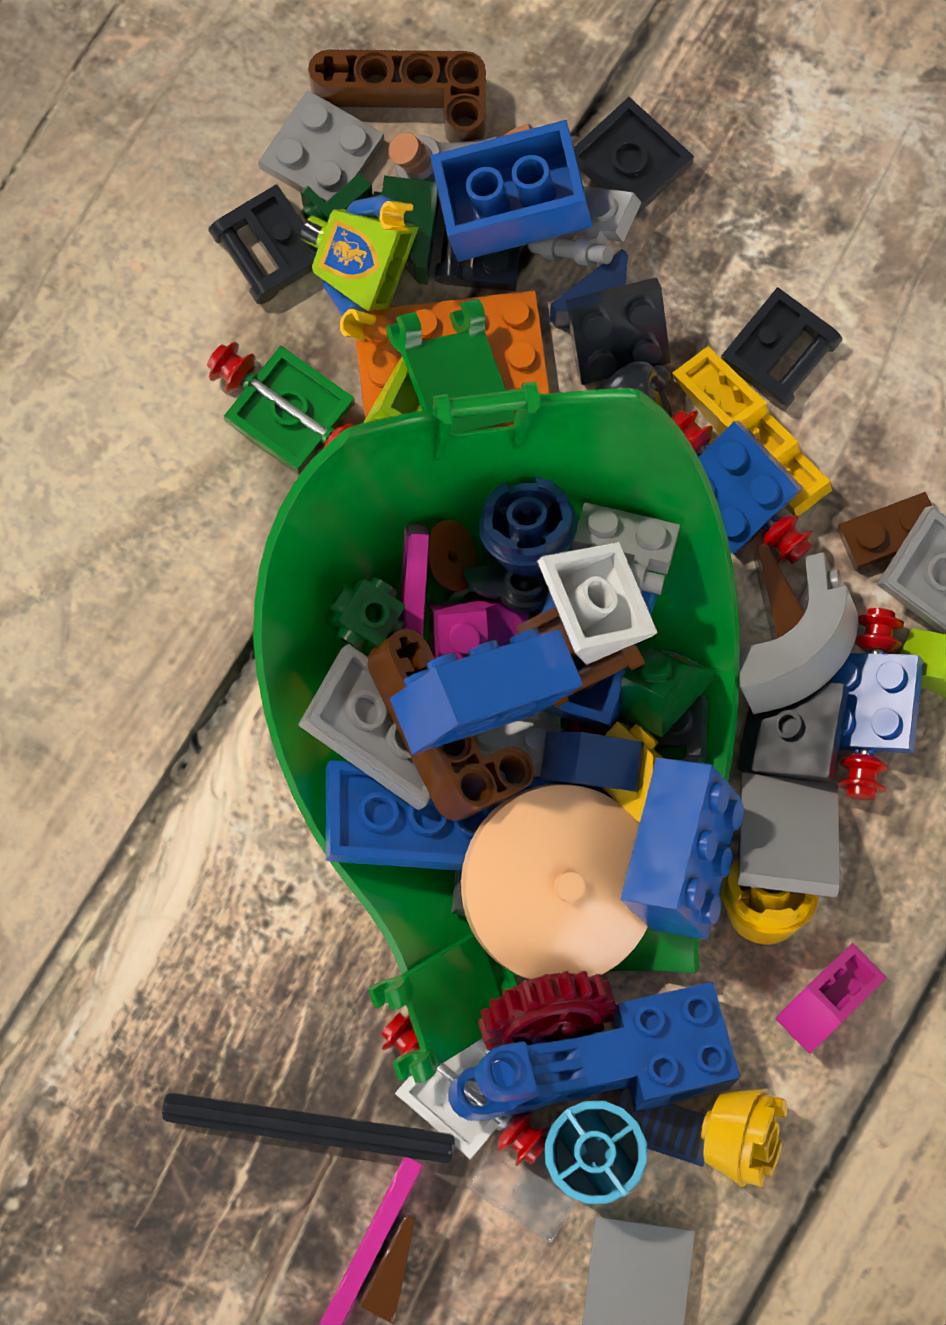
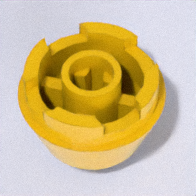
[720,860,818,945]
[701,1089,787,1187]

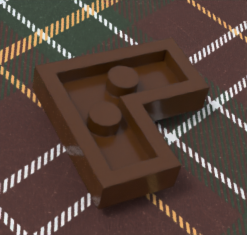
[837,491,932,571]

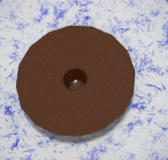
[427,519,478,592]

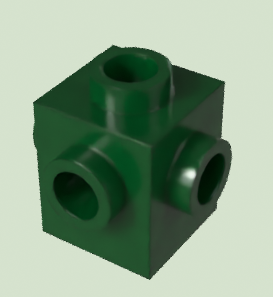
[326,577,406,652]

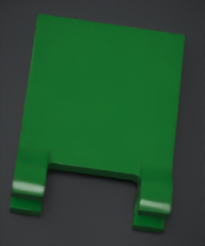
[386,299,515,434]
[368,932,500,1084]

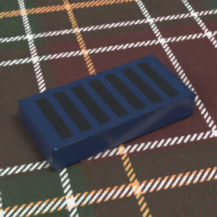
[618,1089,706,1167]

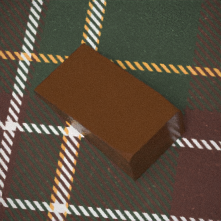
[754,543,805,640]
[359,1215,416,1324]

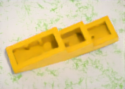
[672,346,832,516]

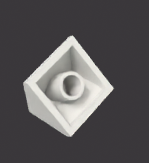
[538,542,657,665]

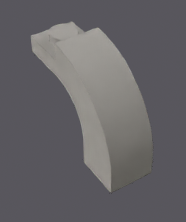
[739,552,858,714]

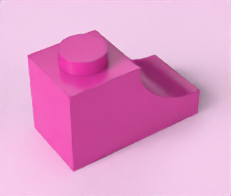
[428,599,529,660]
[775,943,887,1054]

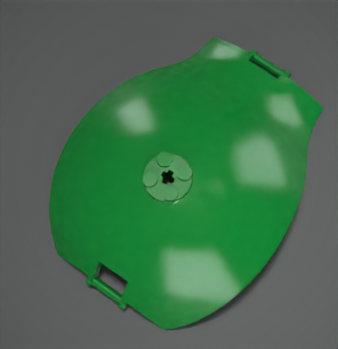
[253,381,740,995]

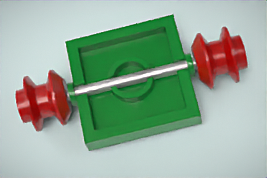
[207,342,355,475]

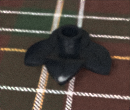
[463,547,548,612]

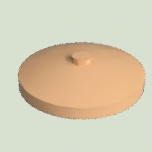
[461,784,648,979]

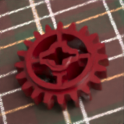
[478,971,618,1051]

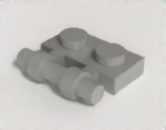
[528,186,641,266]
[572,502,680,595]

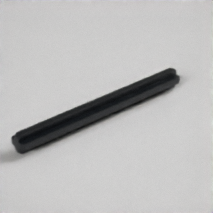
[162,1092,455,1163]

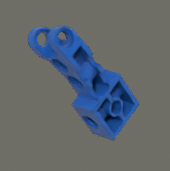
[448,982,740,1121]

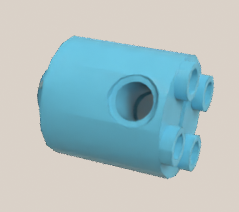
[545,1101,648,1204]

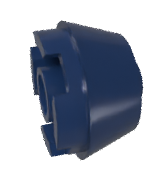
[479,477,578,577]

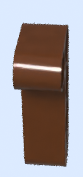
[308,49,486,143]
[367,629,535,821]

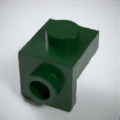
[300,173,373,222]

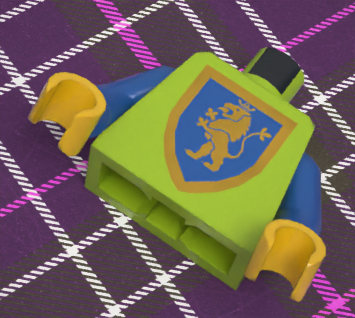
[301,195,419,342]

